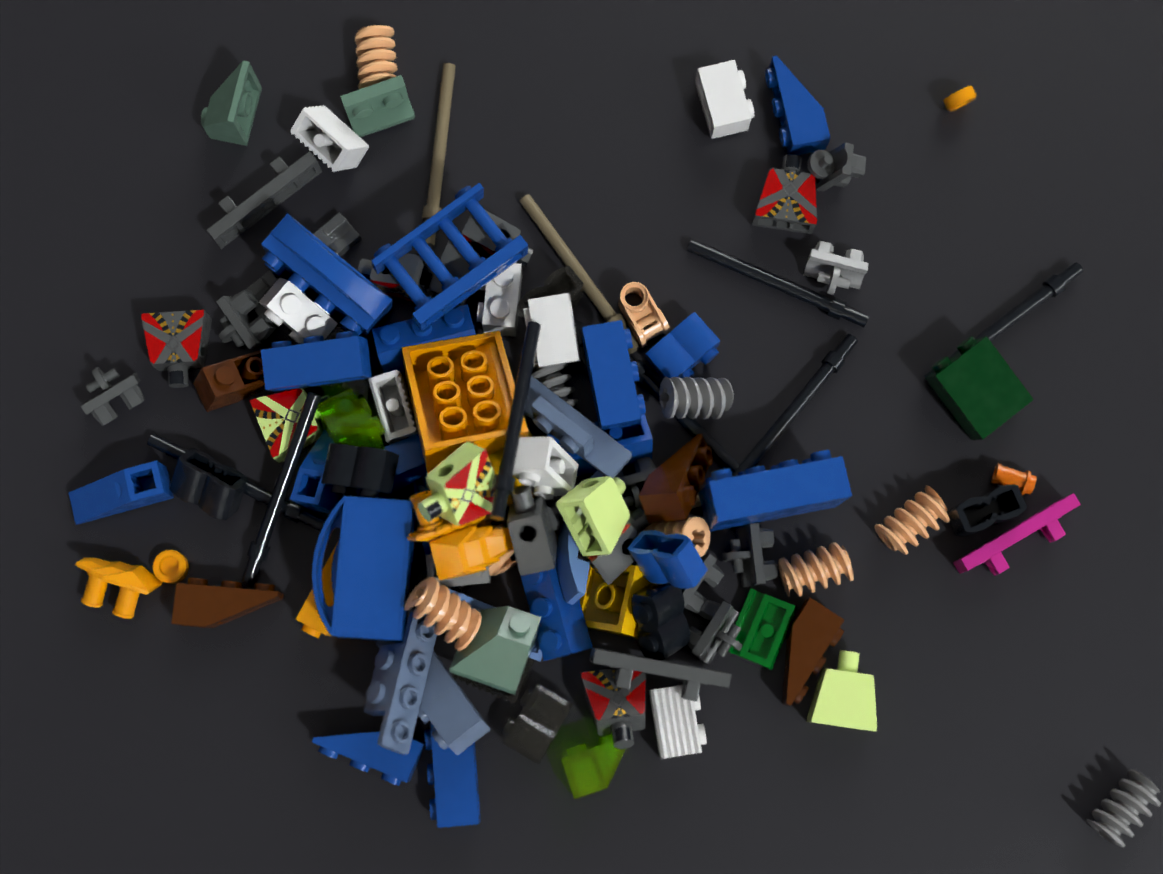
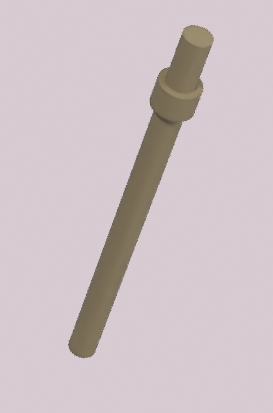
[422,63,456,247]
[519,194,640,354]

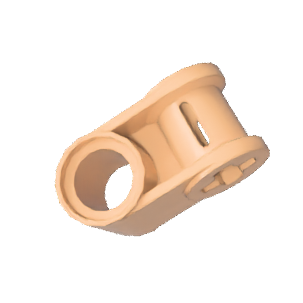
[618,282,671,348]

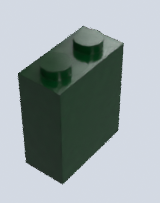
[926,336,1034,440]

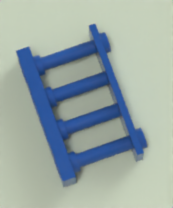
[371,182,529,332]

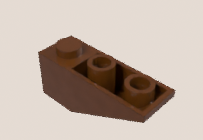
[193,343,293,412]
[639,434,713,523]
[171,578,284,628]
[782,597,845,706]

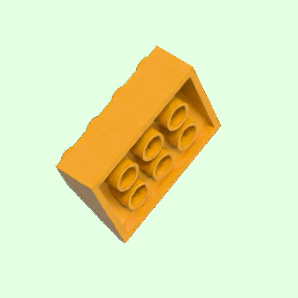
[401,331,528,474]

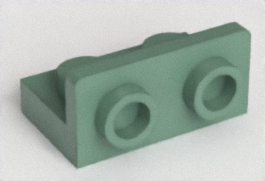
[341,75,415,137]

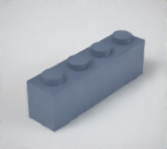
[375,619,491,756]

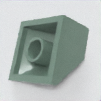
[201,61,262,146]
[449,606,541,695]

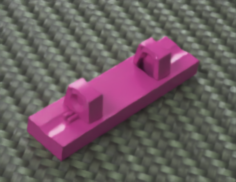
[953,493,1081,576]

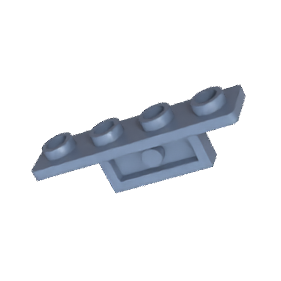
[524,376,632,479]
[364,611,437,755]

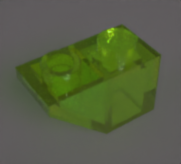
[317,388,385,449]
[561,734,627,799]

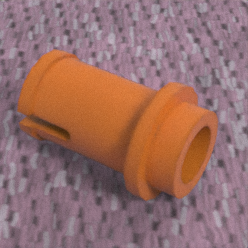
[991,463,1037,496]

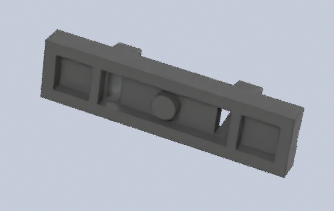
[207,151,322,249]
[246,212,362,316]
[589,647,731,701]

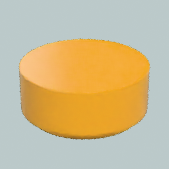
[943,85,977,112]
[153,550,189,584]

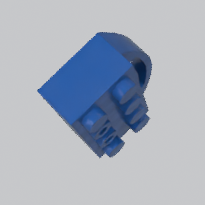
[261,213,393,338]
[698,450,852,532]
[312,496,416,642]

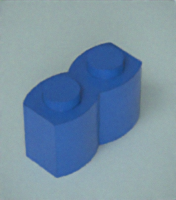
[645,312,721,378]
[628,530,708,589]

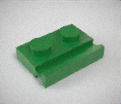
[728,588,797,670]

